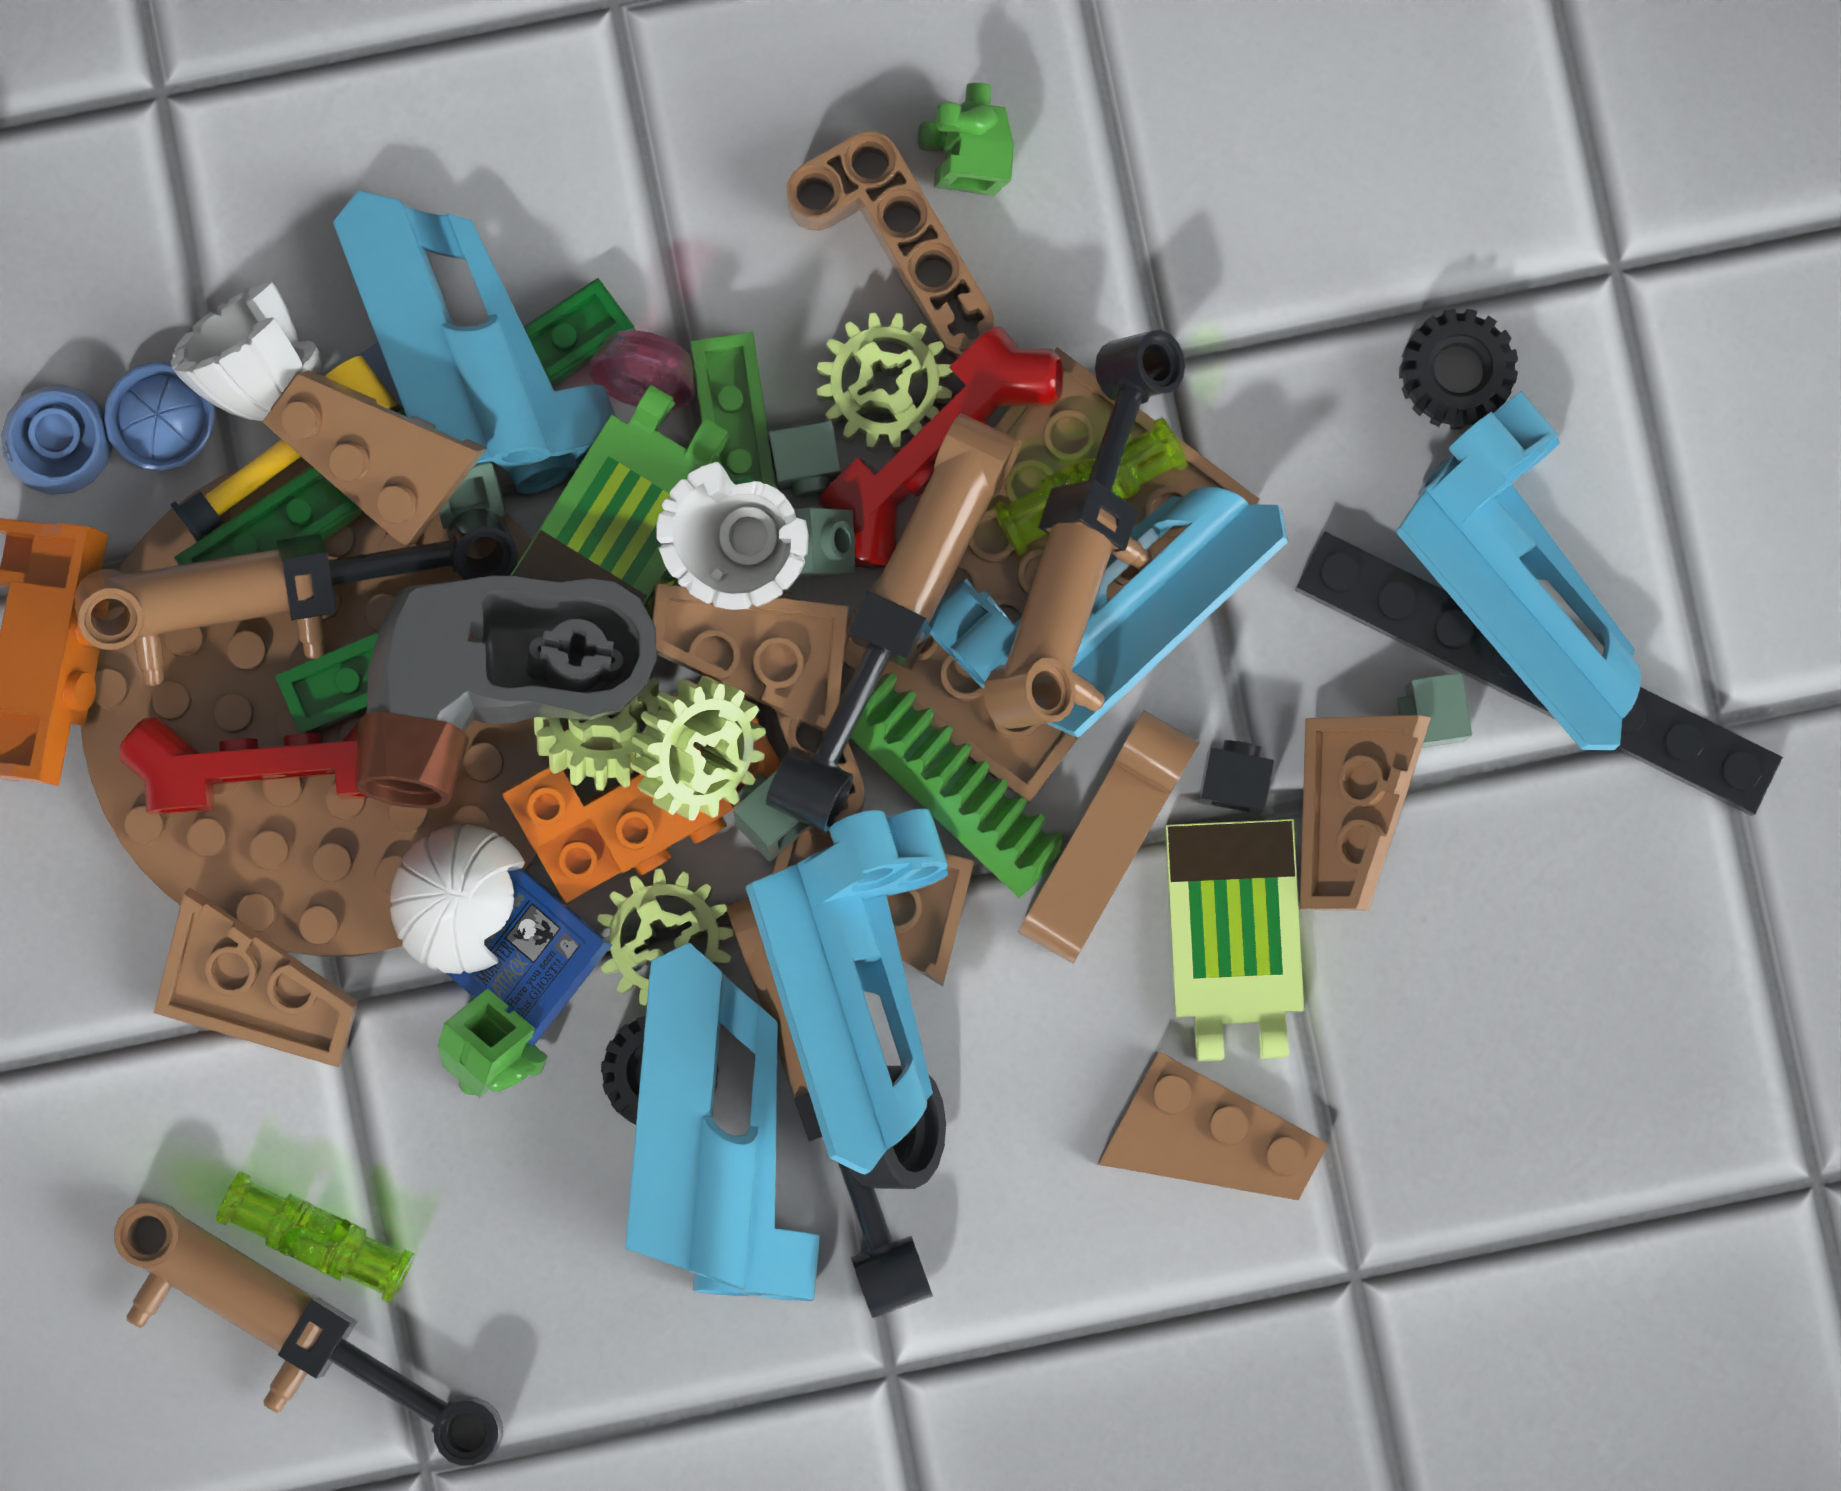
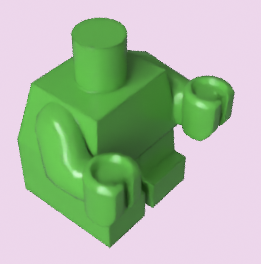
[918,83,1014,196]
[438,988,548,1098]

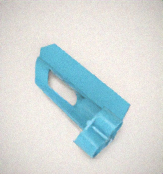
[333,190,616,494]
[1396,391,1641,750]
[929,487,1288,738]
[746,809,948,1175]
[625,943,820,1301]

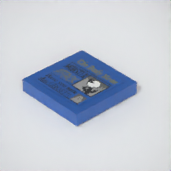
[446,868,612,1045]

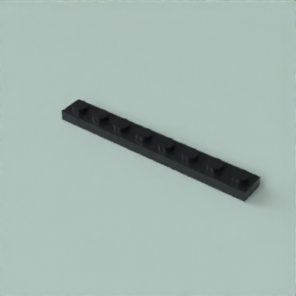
[1295,531,1783,816]

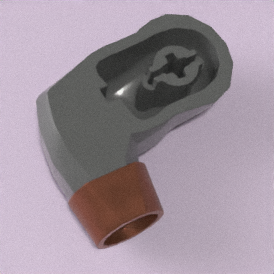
[356,576,657,808]

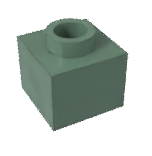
[769,421,841,497]
[794,508,855,578]
[1397,672,1472,748]
[733,771,811,862]

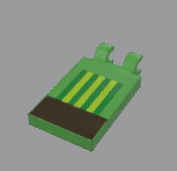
[510,385,730,607]

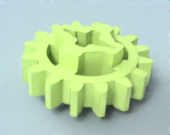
[816,313,953,452]
[630,676,766,820]
[534,678,661,790]
[597,869,735,1007]

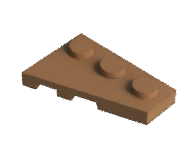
[262,370,487,548]
[651,583,849,732]
[1300,715,1431,911]
[773,827,975,987]
[154,887,358,1067]
[1097,1052,1329,1200]

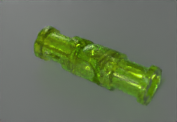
[992,417,1188,556]
[216,1171,416,1304]

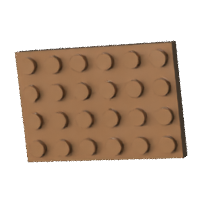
[843,347,1260,804]

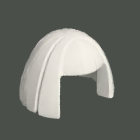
[171,282,322,421]
[656,462,809,610]
[390,824,525,974]

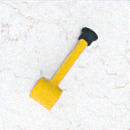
[170,356,401,542]

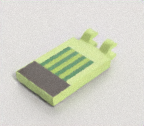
[1165,819,1304,1062]

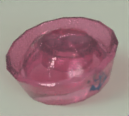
[587,330,696,410]

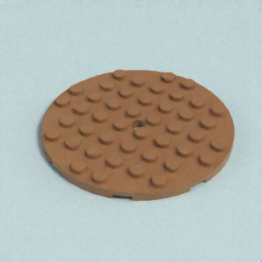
[81,457,577,957]

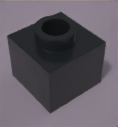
[1198,740,1274,815]

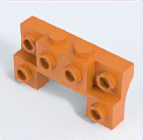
[0,518,110,786]
[501,680,781,904]

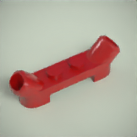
[818,326,1063,568]
[120,713,368,814]

